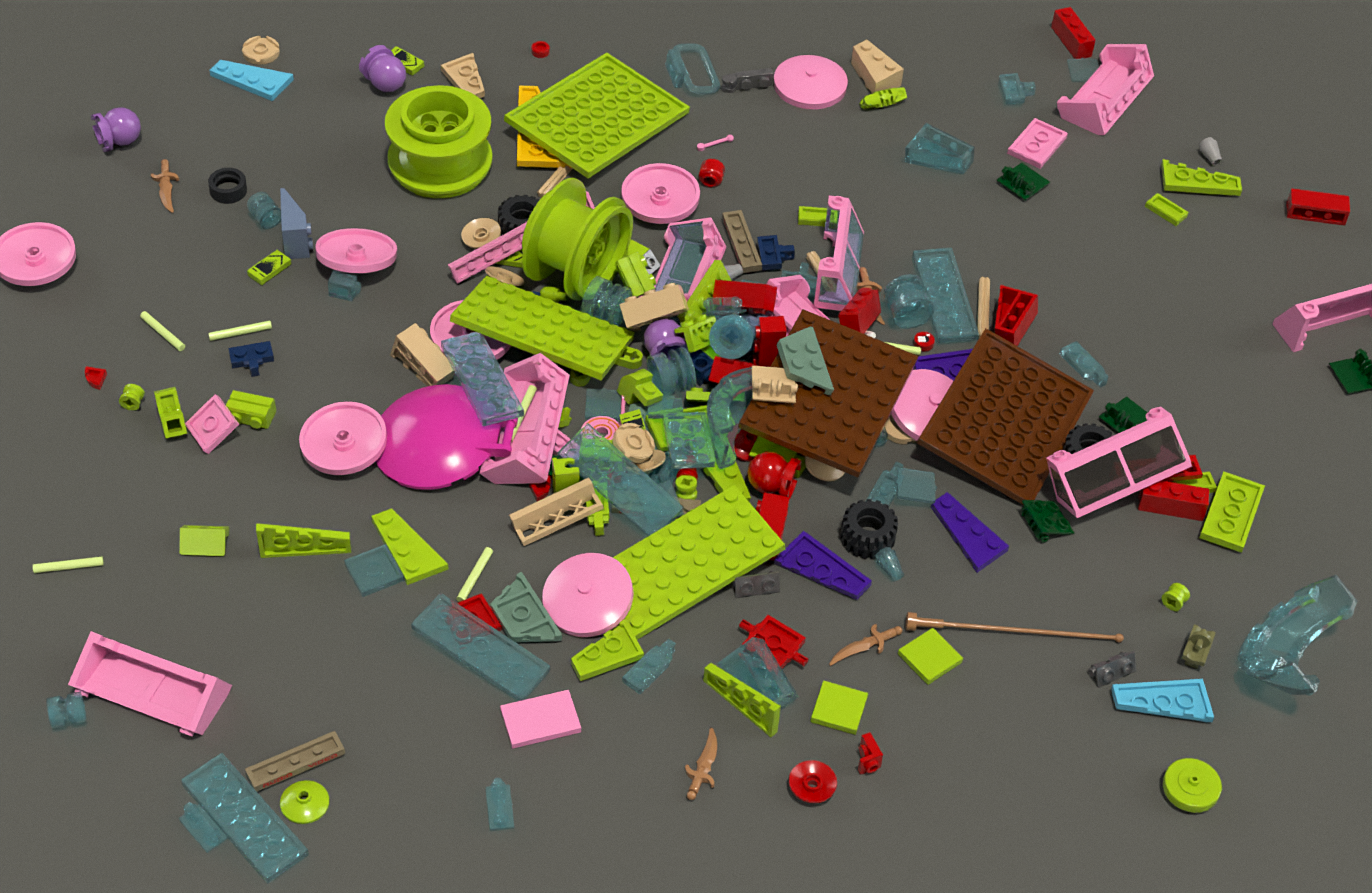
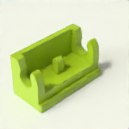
[552,458,580,494]

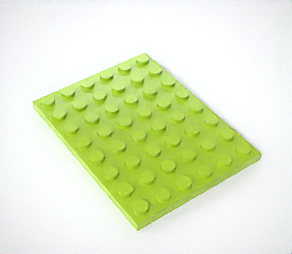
[504,53,690,178]

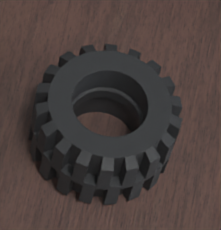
[497,195,540,236]
[1063,423,1118,481]
[840,499,898,559]

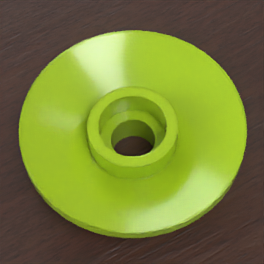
[280,780,329,824]

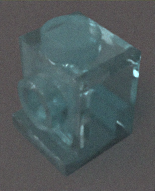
[328,270,361,301]

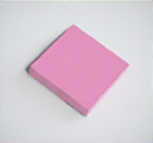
[185,394,239,454]

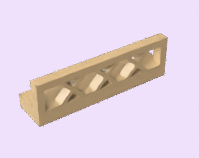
[509,478,604,546]

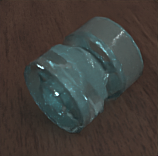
[247,192,281,229]
[46,691,87,729]

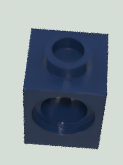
[683,349,714,386]

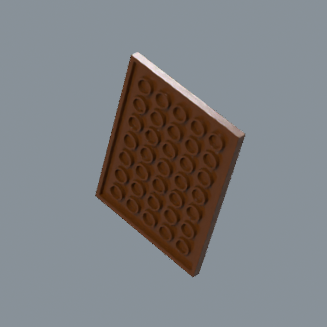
[738,309,919,478]
[916,328,1094,505]

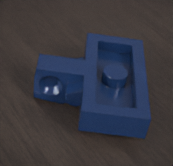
[757,235,795,270]
[228,341,274,377]

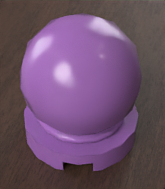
[359,45,406,92]
[91,107,141,152]
[644,318,691,372]

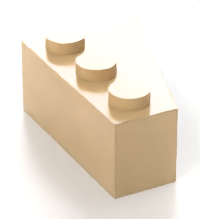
[851,40,904,93]
[619,283,689,332]
[390,323,456,386]

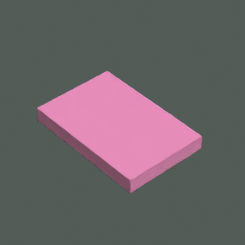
[1007,118,1068,169]
[500,690,581,749]

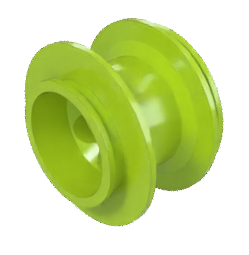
[385,85,492,198]
[522,178,633,300]

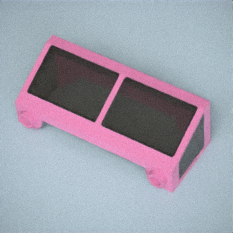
[1046,406,1192,518]

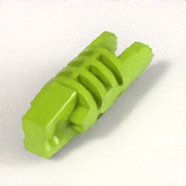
[859,87,907,109]

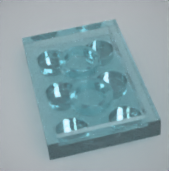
[662,412,716,469]

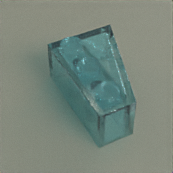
[905,123,975,174]
[717,637,799,710]

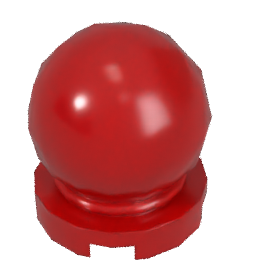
[747,451,802,499]

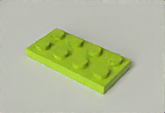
[1199,471,1265,553]

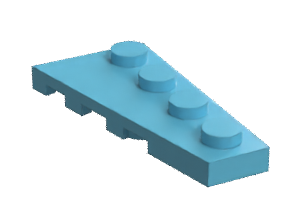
[209,60,294,101]
[1111,679,1214,723]

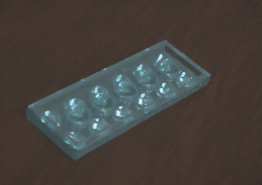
[912,248,979,343]
[441,332,524,426]
[557,423,683,536]
[411,593,550,701]
[181,753,309,883]

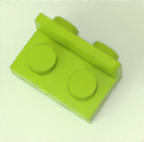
[674,314,721,352]

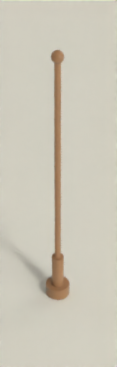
[905,612,1124,643]

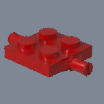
[739,615,809,672]

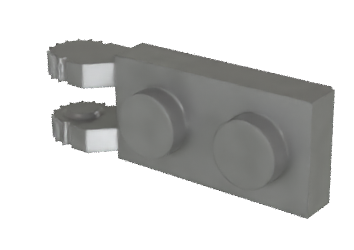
[721,68,773,93]

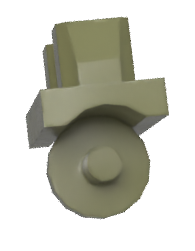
[1181,624,1216,669]

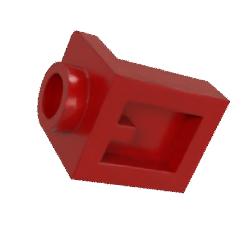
[858,732,883,775]

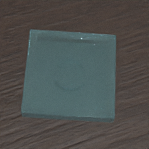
[344,544,404,597]

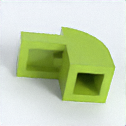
[617,370,663,406]
[154,387,187,438]

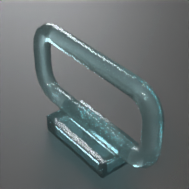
[665,44,720,94]

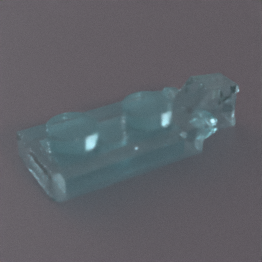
[1060,341,1109,388]
[866,462,904,506]
[622,639,676,694]

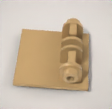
[752,366,798,403]

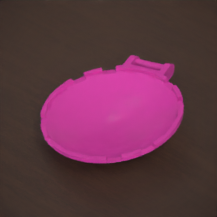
[376,384,518,490]

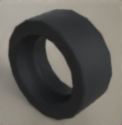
[208,167,247,204]

